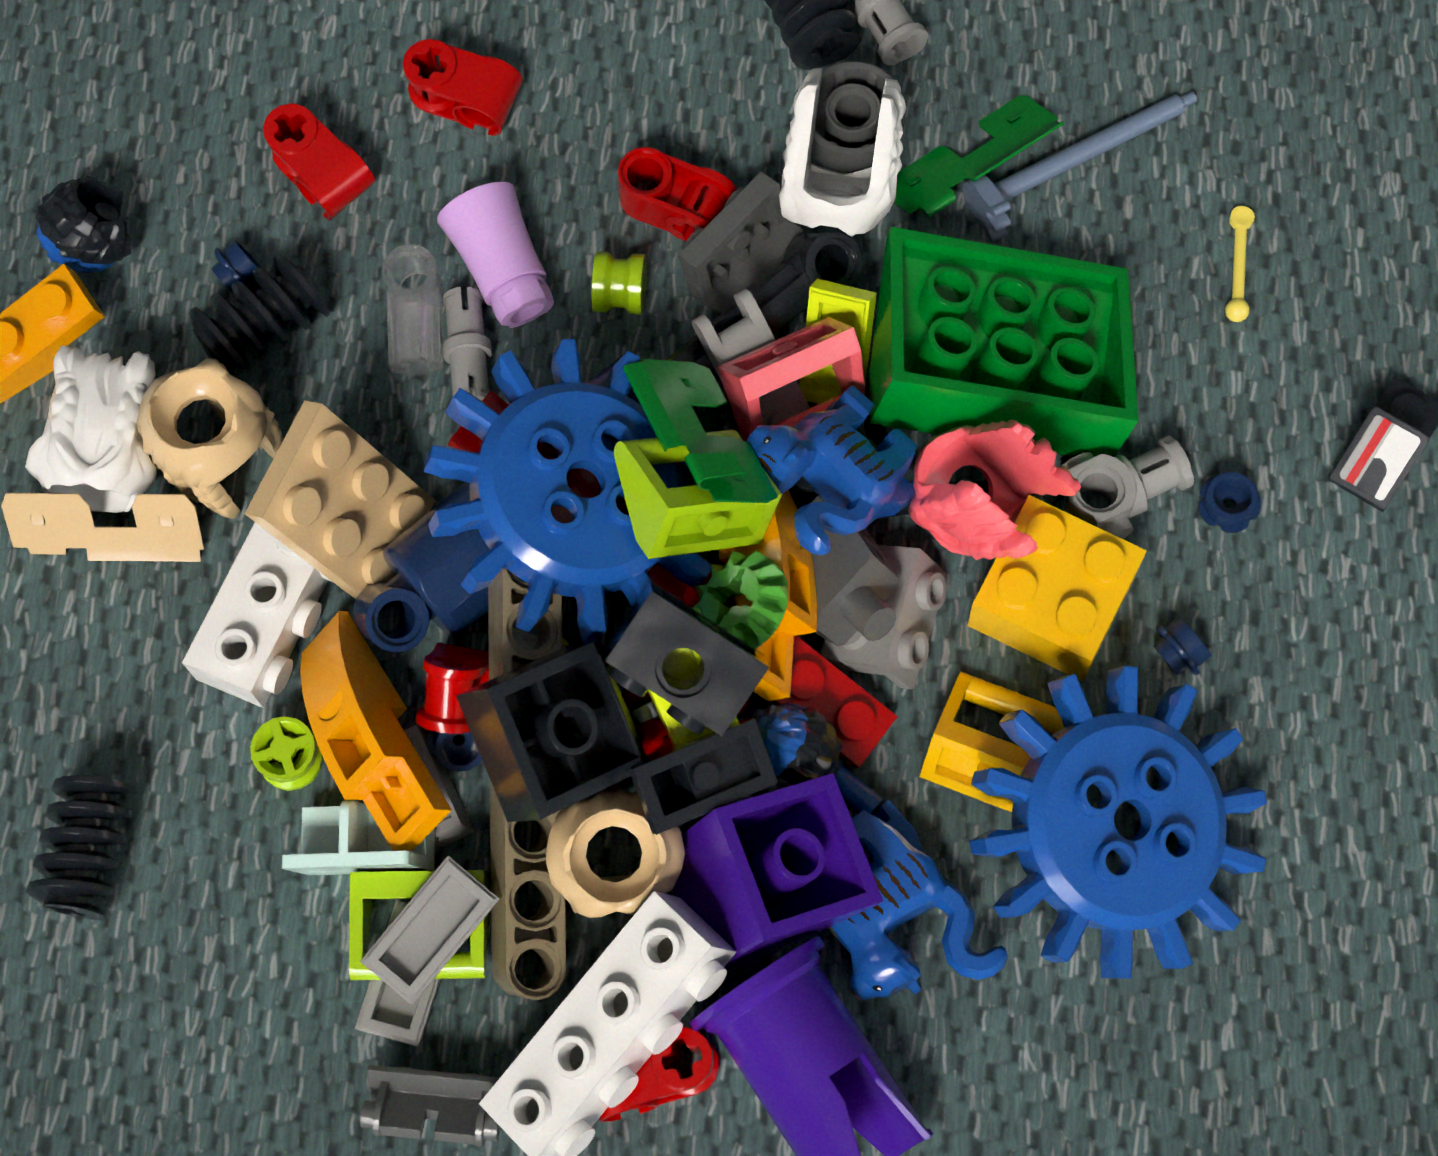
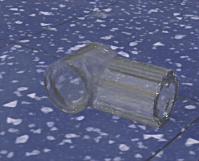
[382,244,445,376]

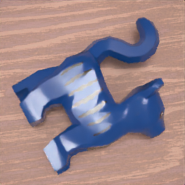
[747,385,918,556]
[829,800,1008,1001]

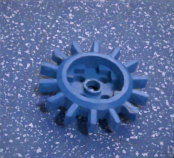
[423,339,712,641]
[969,666,1267,979]

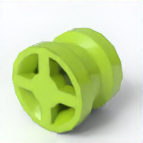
[591,251,647,315]
[250,716,323,791]

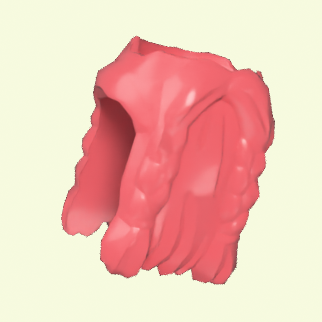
[908,420,1081,560]

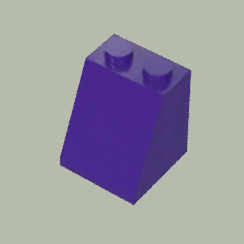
[673,773,883,970]

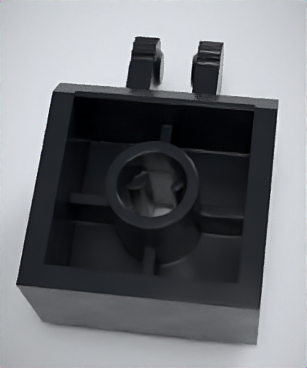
[456,638,659,822]

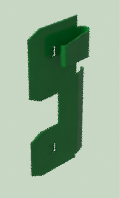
[893,95,1064,218]
[623,359,778,503]

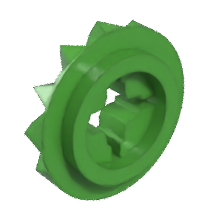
[692,551,789,649]

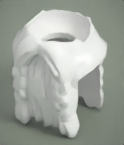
[779,68,907,237]
[25,346,157,513]

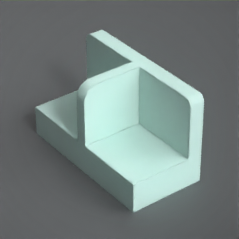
[282,800,435,875]

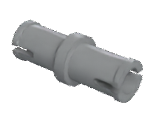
[442,287,492,401]

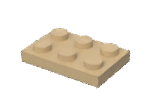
[244,400,435,599]

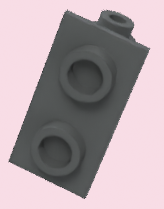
[360,1065,501,1147]

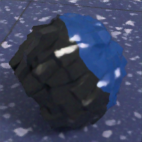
[35,175,132,273]
[752,702,843,797]

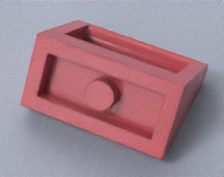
[717,317,865,442]

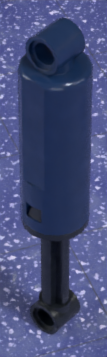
[353,232,863,653]

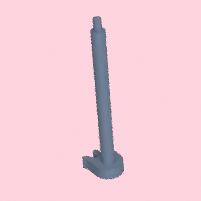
[963,91,1197,242]

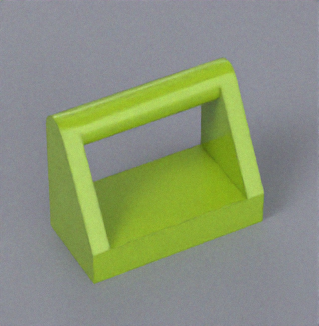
[614,429,782,559]
[349,870,490,981]

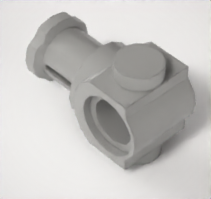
[1062,435,1194,539]

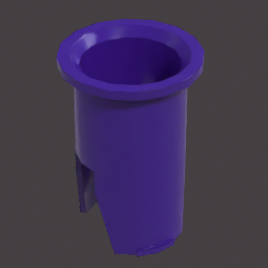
[689,936,933,1156]

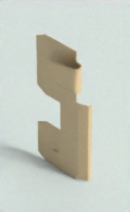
[1,493,204,562]

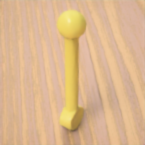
[1225,206,1255,322]

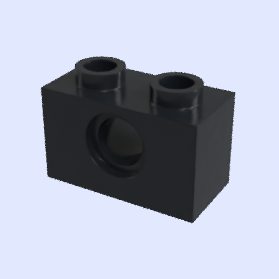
[604,581,769,737]

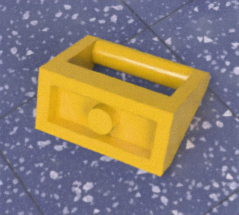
[919,671,1064,813]

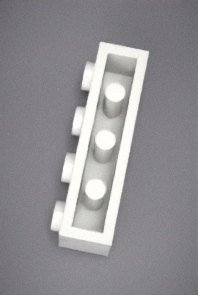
[182,522,334,708]
[479,891,736,1156]

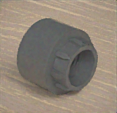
[811,62,906,173]

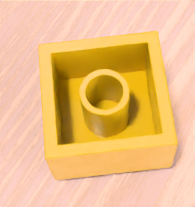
[967,495,1147,682]

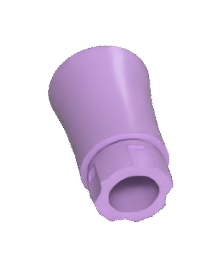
[437,182,554,328]

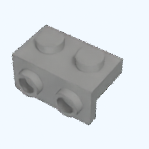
[820,545,947,689]

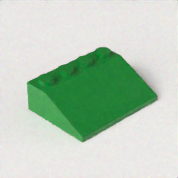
[869,227,1139,457]

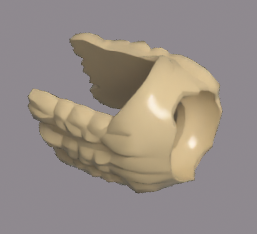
[137,358,284,519]
[546,784,685,918]

